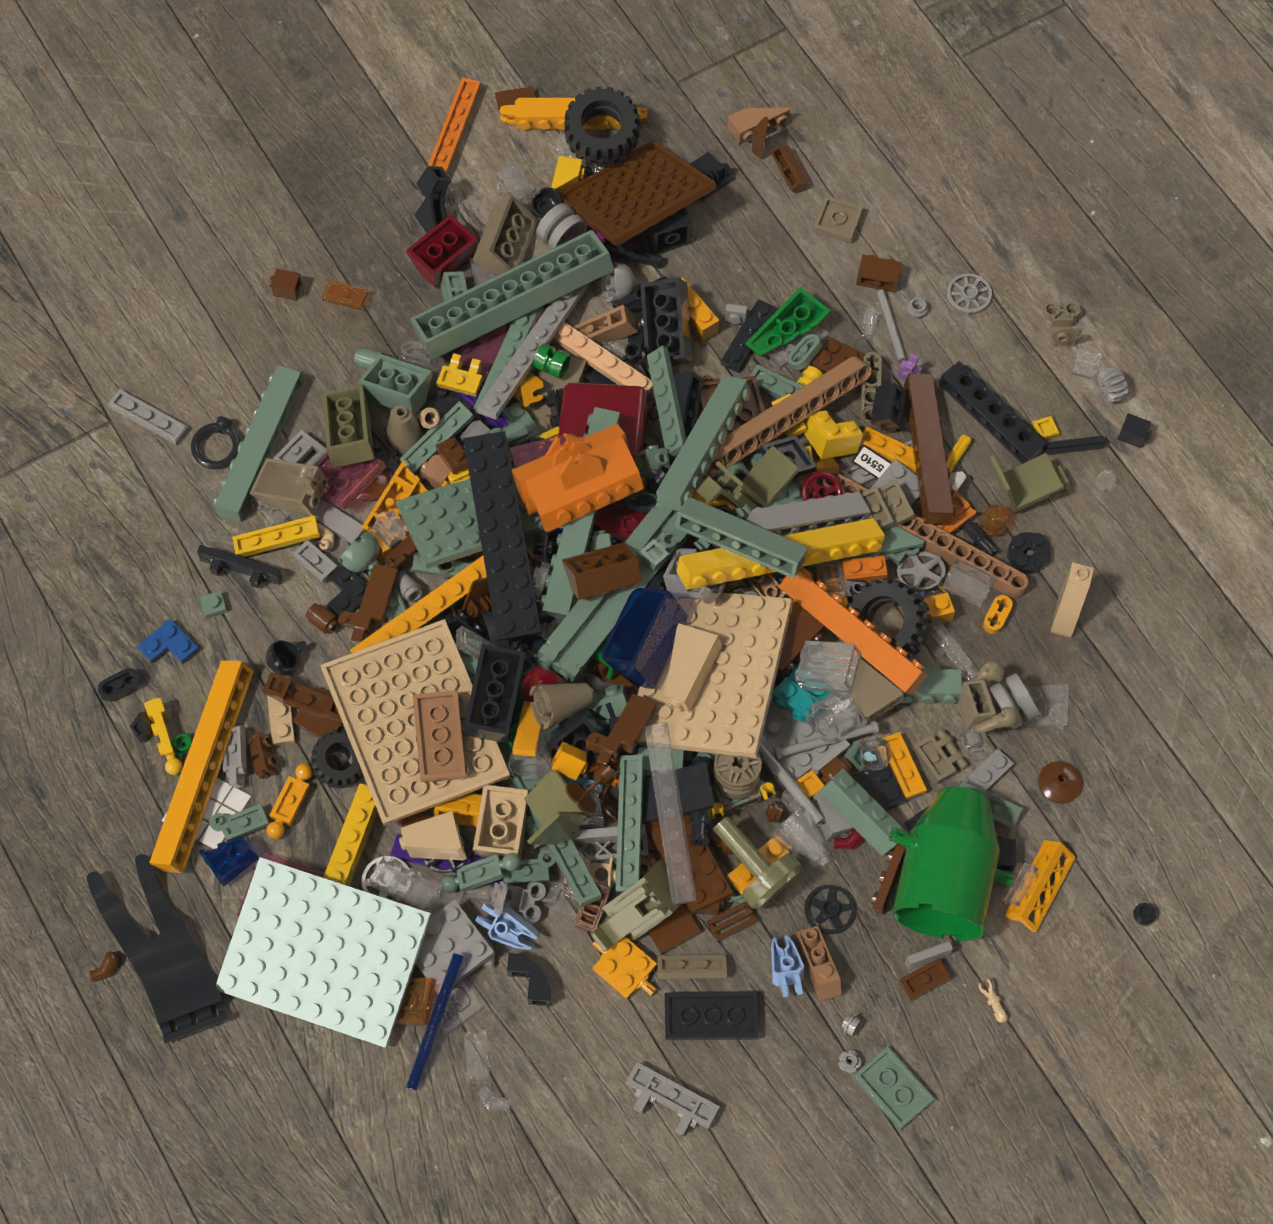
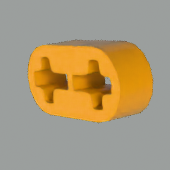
[983,595,1013,634]

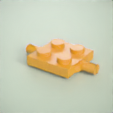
[592,936,657,1000]

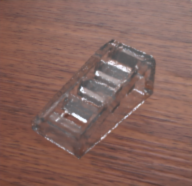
[817,559,849,598]

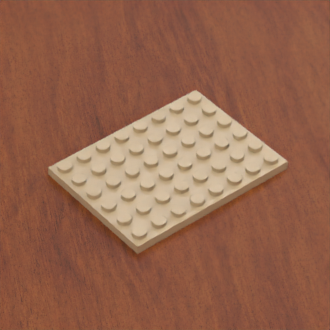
[637,589,793,758]
[320,619,510,826]

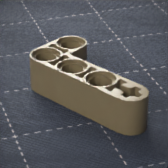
[859,352,897,434]

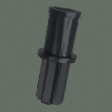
[963,520,998,557]

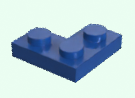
[137,619,199,664]

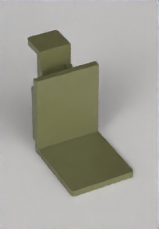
[697,446,800,510]
[990,453,1071,514]
[524,769,592,845]
[591,858,684,952]

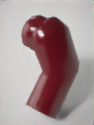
[834,828,864,850]

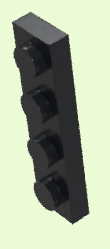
[720,299,776,373]

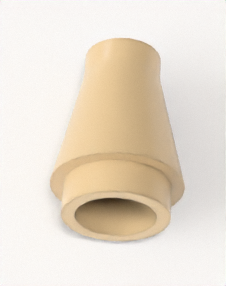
[417,408,440,429]

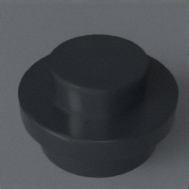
[1133,903,1156,926]

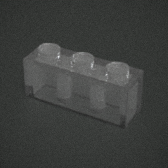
[369,856,444,913]

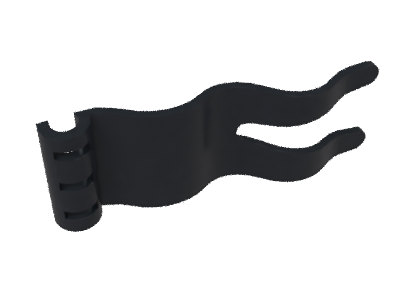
[87,854,229,1044]

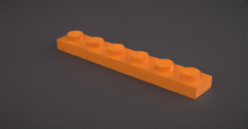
[428,77,481,174]

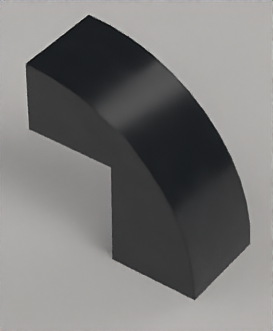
[507,952,551,1007]

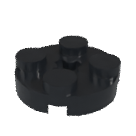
[1007,532,1051,574]

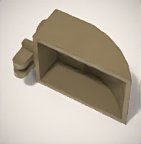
[249,458,329,516]

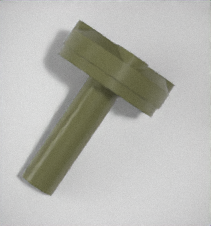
[713,816,802,909]

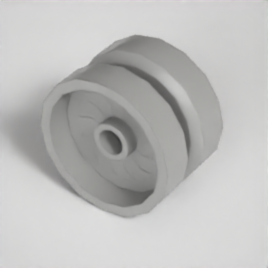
[536,203,587,249]
[989,673,1040,730]

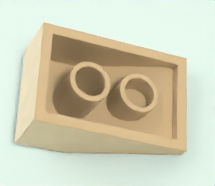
[473,785,529,860]

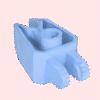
[475,903,540,950]
[771,935,804,997]

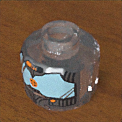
[860,736,891,770]

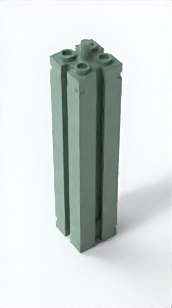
[535,502,691,684]

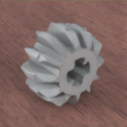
[1098,367,1129,402]

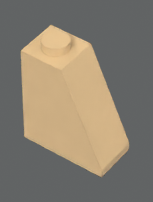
[399,811,467,860]

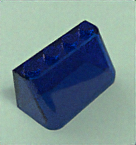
[601,588,688,689]

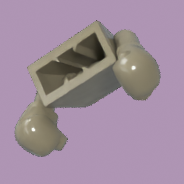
[958,660,1020,733]

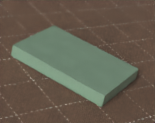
[853,1046,935,1130]

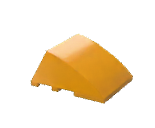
[361,461,430,540]

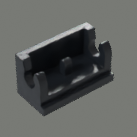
[870,382,907,430]

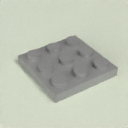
[416,900,495,996]

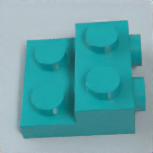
[773,664,834,724]

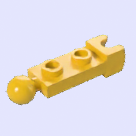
[144,698,183,775]

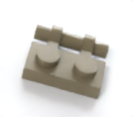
[912,729,968,784]

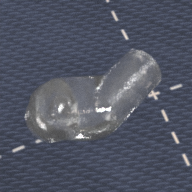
[602,341,625,357]

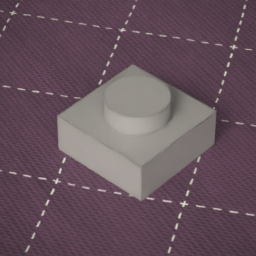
[725,304,747,324]

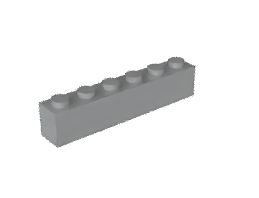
[746,492,870,536]

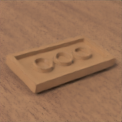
[413,690,466,782]

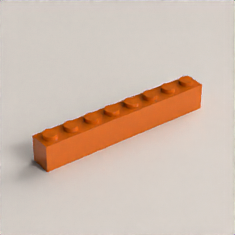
[778,567,928,695]

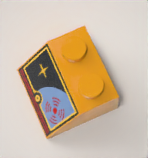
[915,584,955,627]

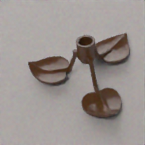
[550,747,620,821]

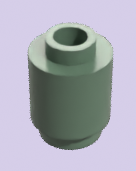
[354,347,384,369]

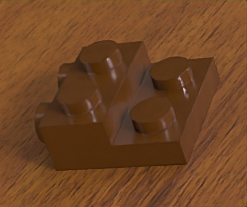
[810,337,865,374]

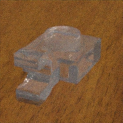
[532,562,550,603]

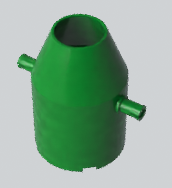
[889,787,1014,941]

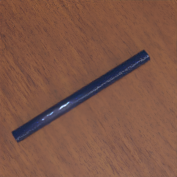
[406,953,464,1091]

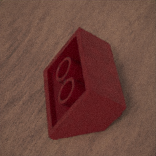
[406,214,478,288]

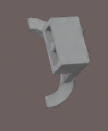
[663,548,727,604]

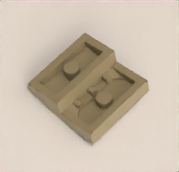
[861,479,915,530]

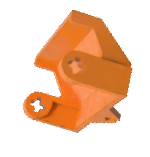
[512,423,644,533]

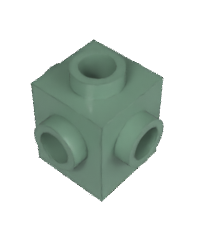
[634,445,670,471]

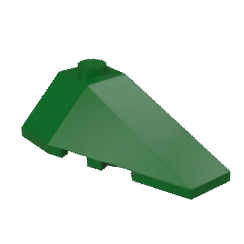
[745,287,831,357]

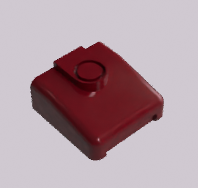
[558,383,648,464]

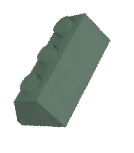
[358,354,432,415]

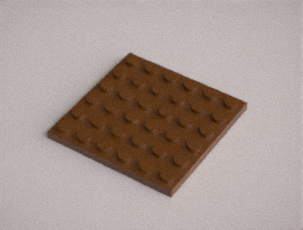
[559,140,717,246]

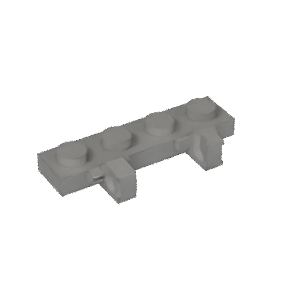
[626,1062,720,1136]

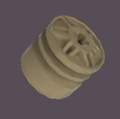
[713,753,762,800]

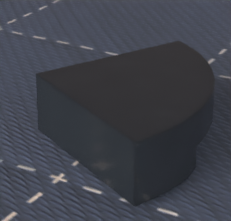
[130,711,151,743]

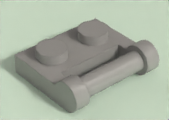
[273,430,329,466]

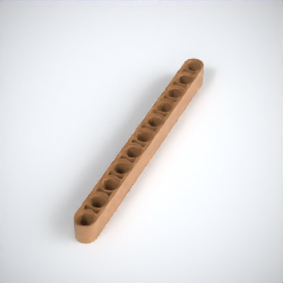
[700,356,872,485]
[821,473,1028,598]

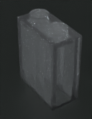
[795,641,862,693]

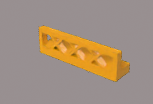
[1005,840,1076,932]

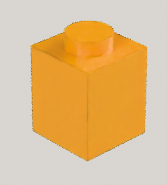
[552,742,588,780]

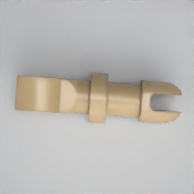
[978,979,1008,1023]

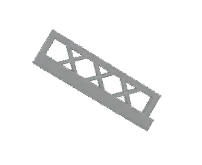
[571,825,649,862]

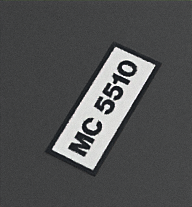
[851,444,892,479]

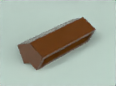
[770,145,808,194]

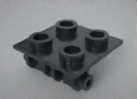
[690,152,733,199]
[531,529,557,575]

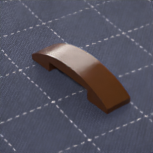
[263,672,342,722]

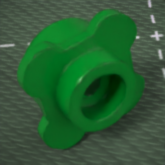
[171,733,193,757]

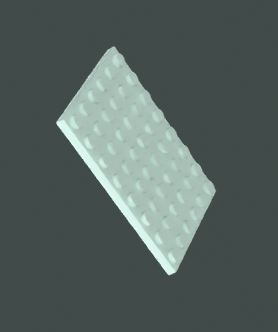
[216,857,432,1048]

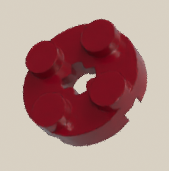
[520,666,565,702]

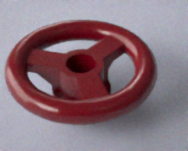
[802,471,843,501]

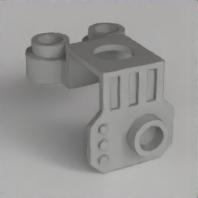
[490,881,546,923]

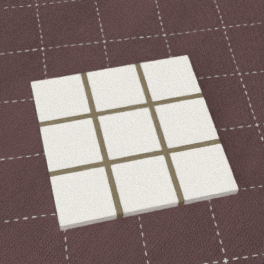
[162,778,251,851]

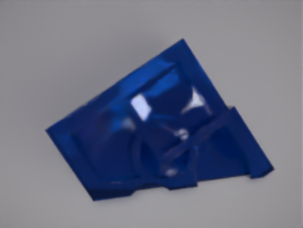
[199,836,259,886]

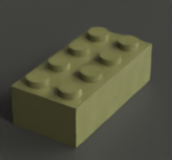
[322,385,374,468]

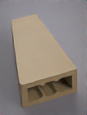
[1050,562,1094,638]
[665,623,723,713]

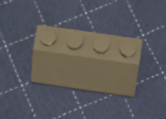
[473,194,538,275]

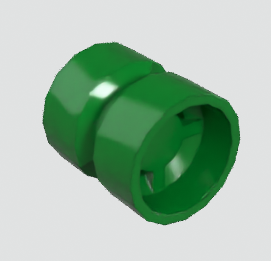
[533,343,571,379]

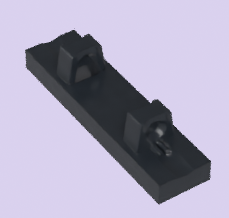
[197,545,282,588]

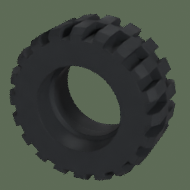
[564,86,640,167]
[847,578,932,659]

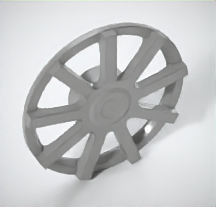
[946,273,992,314]

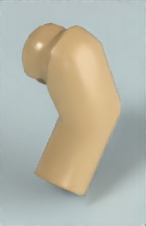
[317,523,334,551]

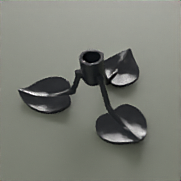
[584,318,651,385]

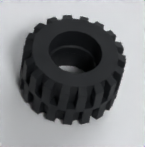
[311,729,363,789]

